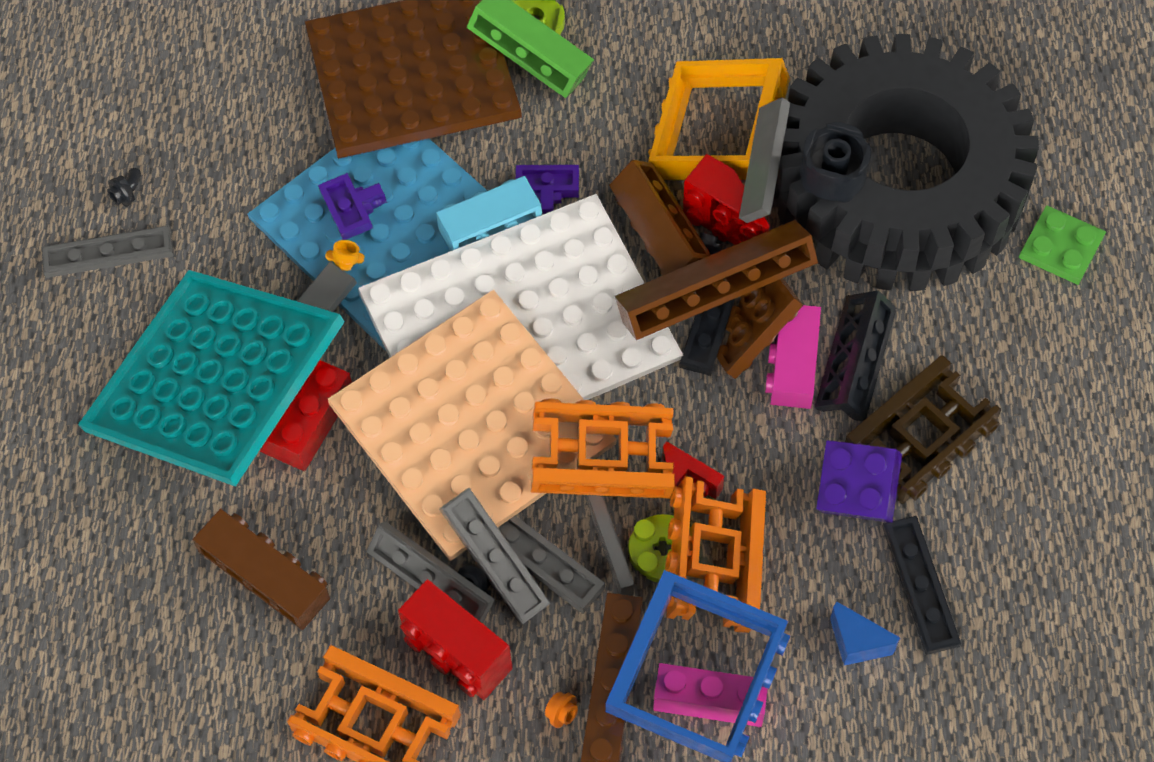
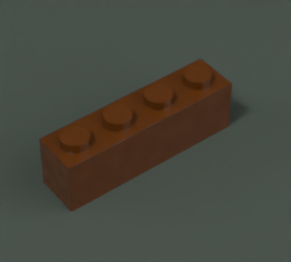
[609,159,711,276]
[192,508,330,630]

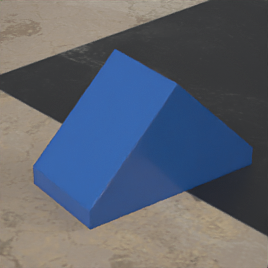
[830,602,900,666]

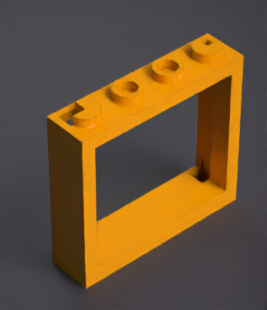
[648,58,790,180]

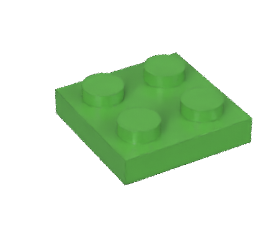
[1019,205,1106,285]

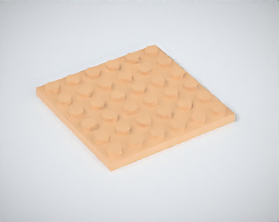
[328,289,617,561]

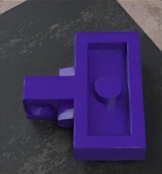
[515,165,579,215]
[318,173,387,240]

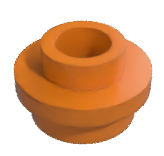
[545,692,578,728]

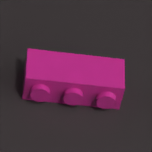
[765,305,821,409]
[653,663,768,727]

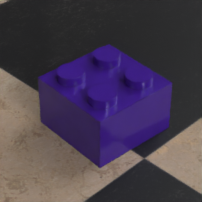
[816,440,902,523]

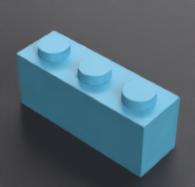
[436,176,542,251]

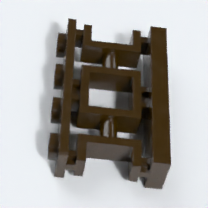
[845,355,1001,504]

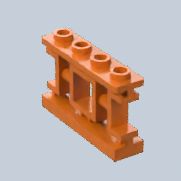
[531,398,674,499]
[665,476,766,633]
[287,645,461,762]

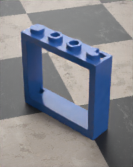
[605,570,790,762]

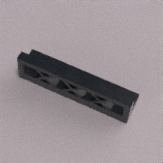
[815,290,897,421]

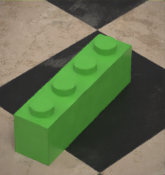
[466,0,594,98]

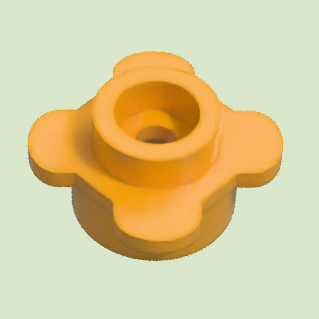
[325,240,365,271]

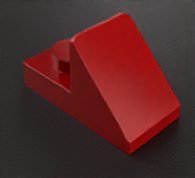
[662,441,725,499]

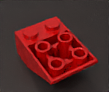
[683,154,769,245]

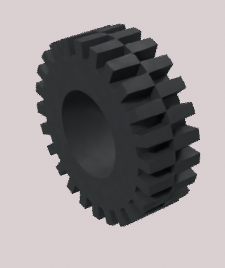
[773,34,1039,291]

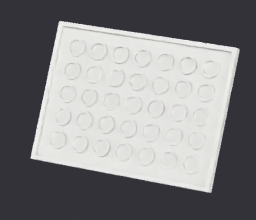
[358,194,683,400]

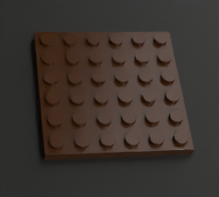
[305,0,522,159]

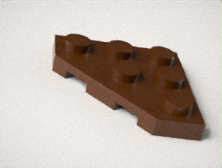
[717,278,803,379]

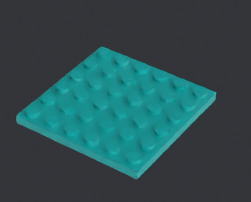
[78,270,345,487]

